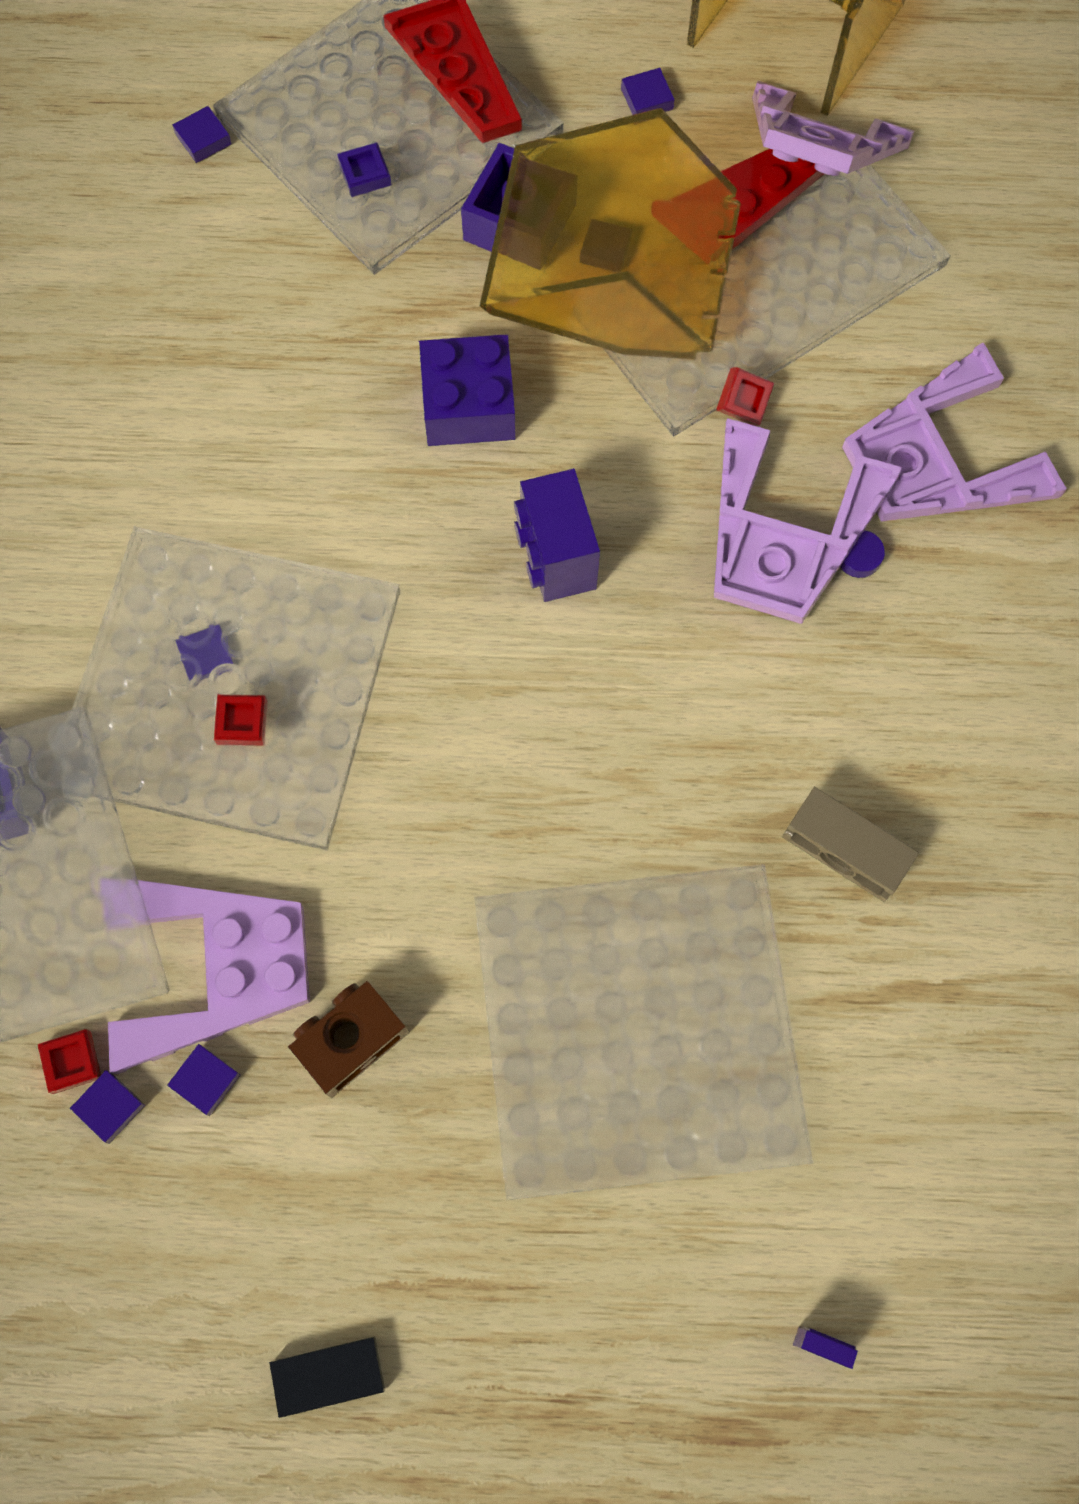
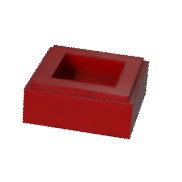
[716,367,775,426]
[214,694,268,746]
[37,1029,101,1094]

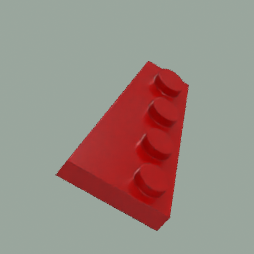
[383,0,522,144]
[650,148,824,268]

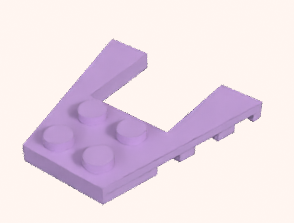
[752,81,914,176]
[842,343,1067,522]
[714,418,902,624]
[103,876,310,1074]

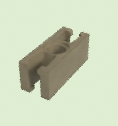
[782,786,919,902]

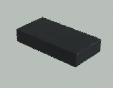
[269,1336,385,1418]

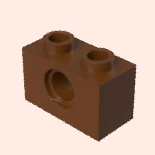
[288,980,409,1098]

